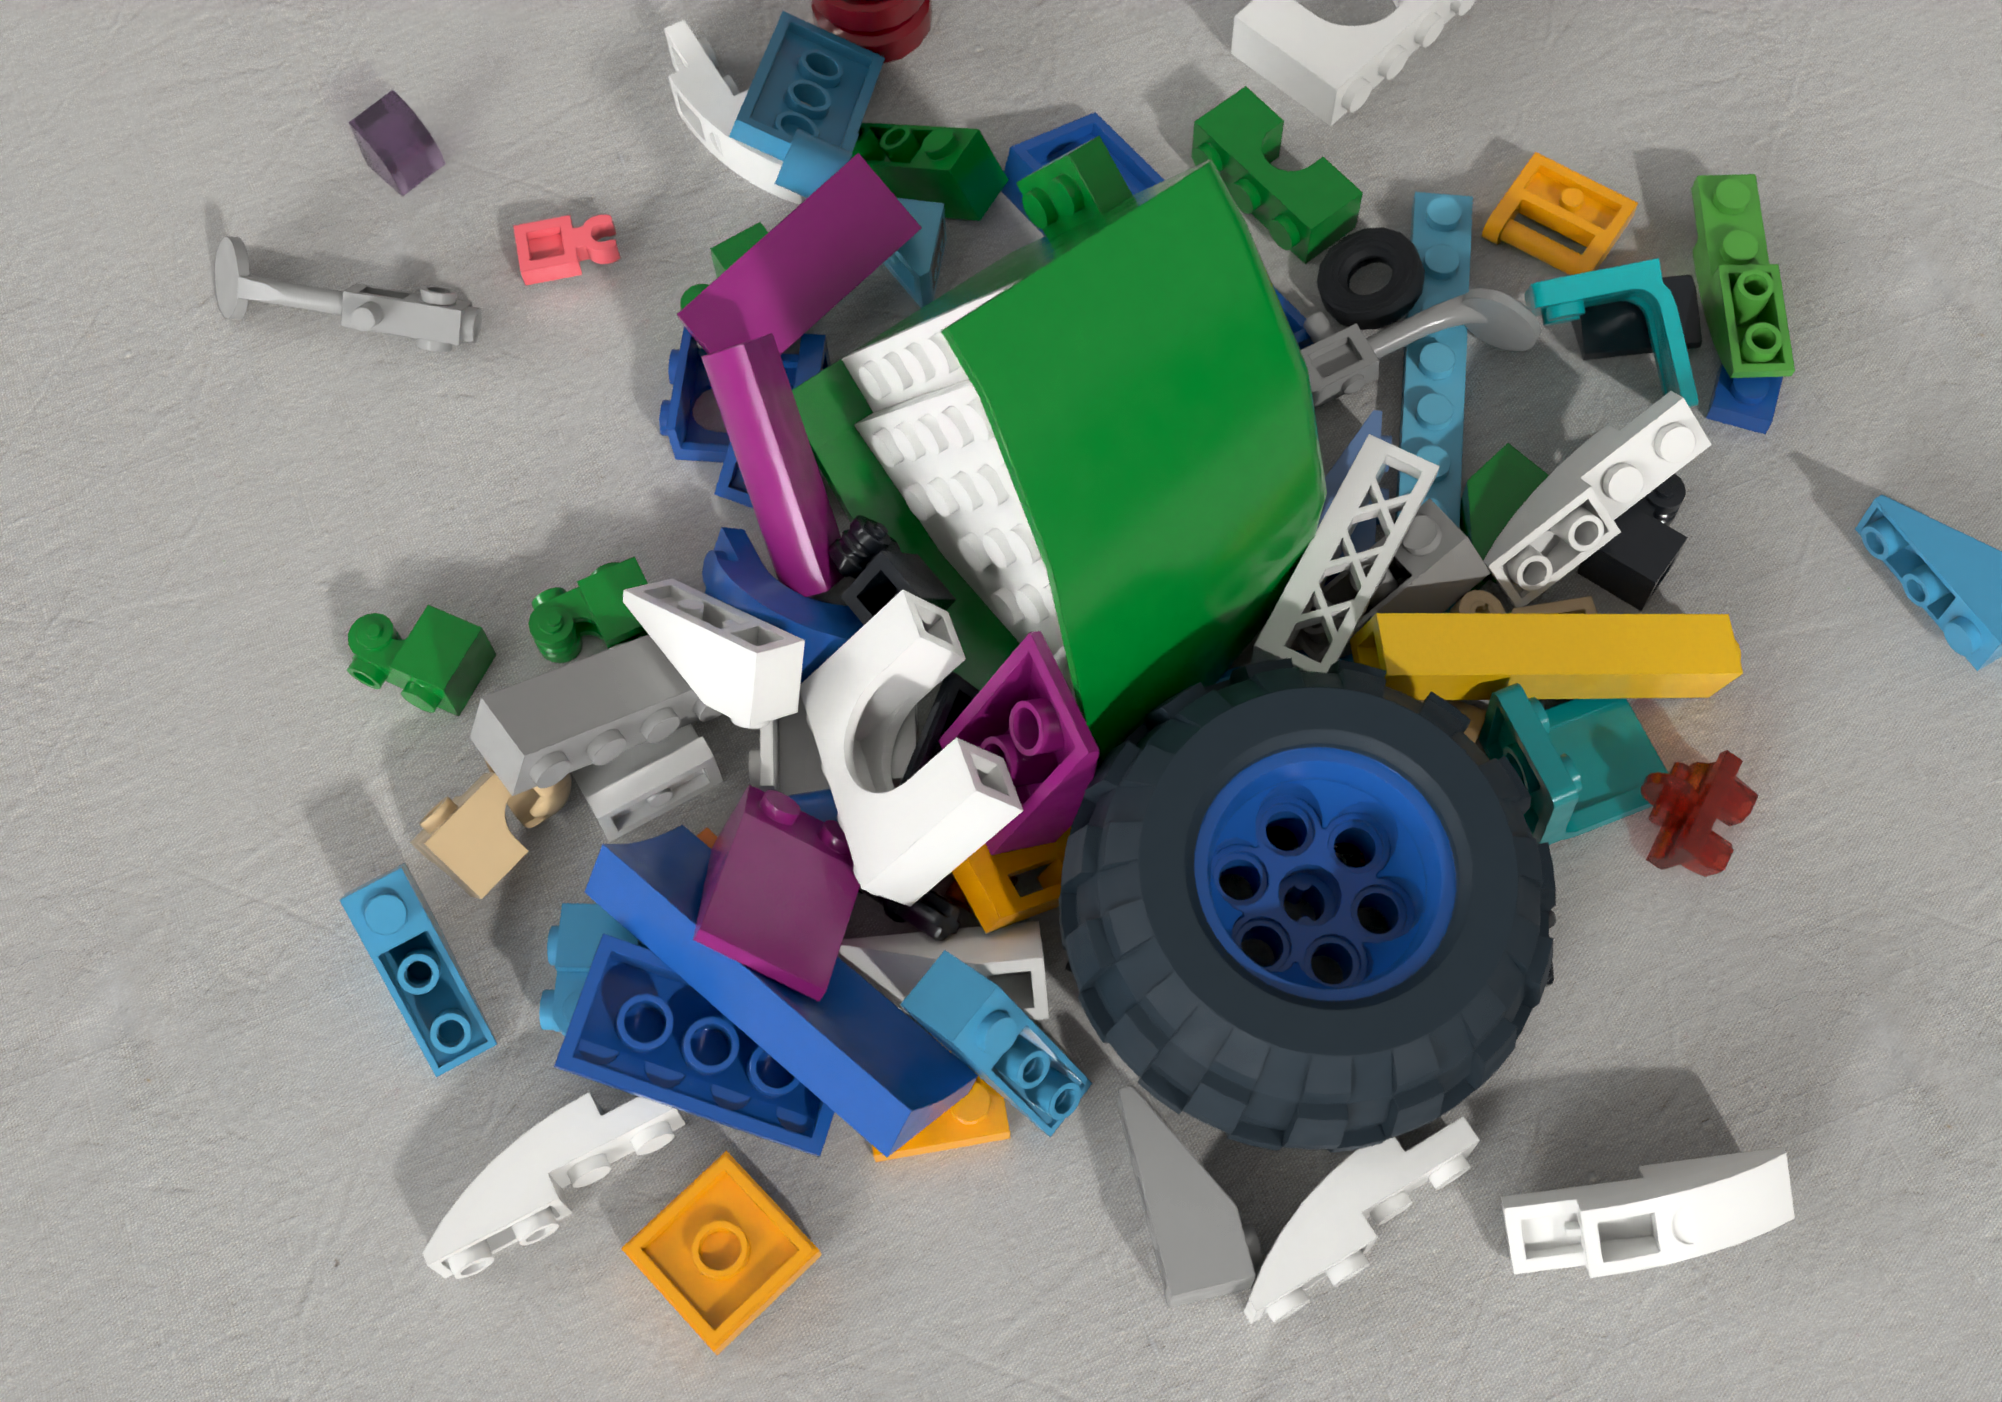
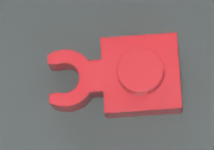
[513,215,621,286]

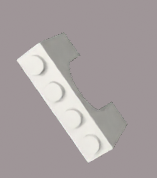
[1231,0,1476,126]
[800,589,1023,906]

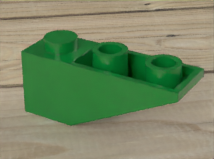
[850,122,1008,221]

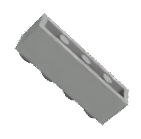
[470,634,722,796]

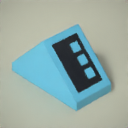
[883,198,947,308]

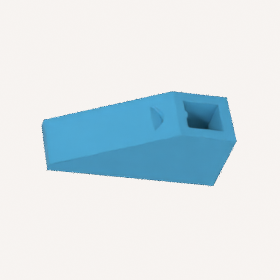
[1855,495,2002,671]
[339,863,497,1077]
[900,950,1093,1137]

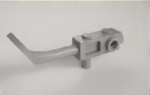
[215,236,481,352]
[1301,288,1541,409]

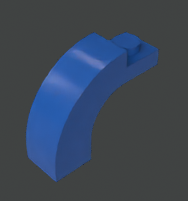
[702,527,864,684]

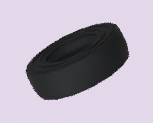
[1317,227,1425,330]

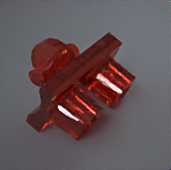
[1641,750,1759,877]

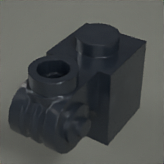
[1576,473,1688,611]
[828,515,956,625]

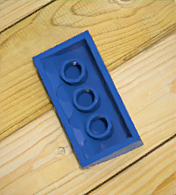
[554,933,835,1157]

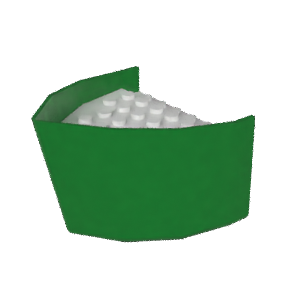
[792,135,1327,828]

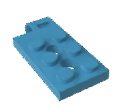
[729,11,885,198]

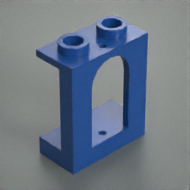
[659,326,831,465]

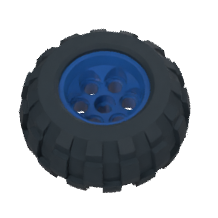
[1059,658,1556,1153]

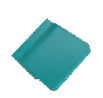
[1524,258,1699,408]
[1479,683,1674,845]

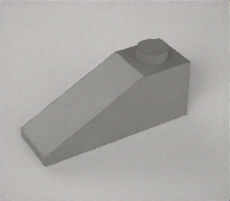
[1117,1085,1263,1308]

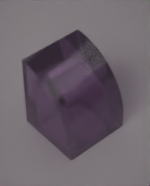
[348,90,446,197]

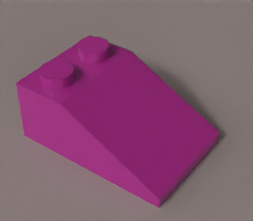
[939,631,1099,855]
[693,784,860,1002]

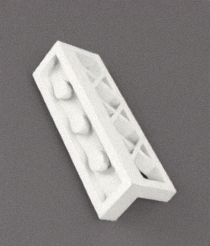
[1250,434,1440,673]

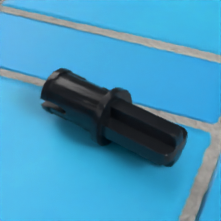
[858,885,961,941]

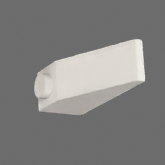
[623,579,805,729]

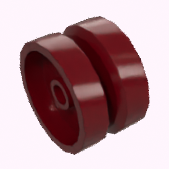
[811,0,932,64]

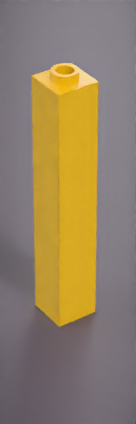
[1350,613,1743,700]

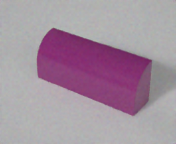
[677,153,922,355]
[701,333,844,597]

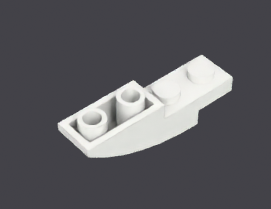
[664,20,807,205]
[1483,391,1712,608]
[422,1092,686,1279]
[1244,1116,1480,1324]
[1501,1147,1795,1278]

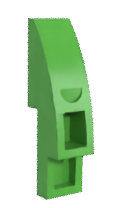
[1691,174,1795,378]

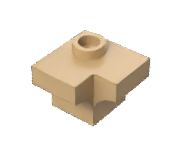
[410,772,528,899]

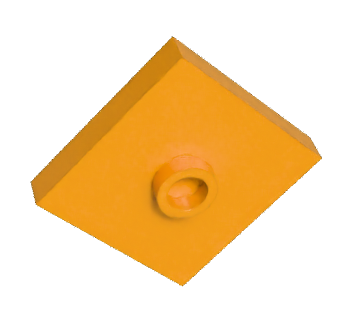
[621,1150,822,1356]

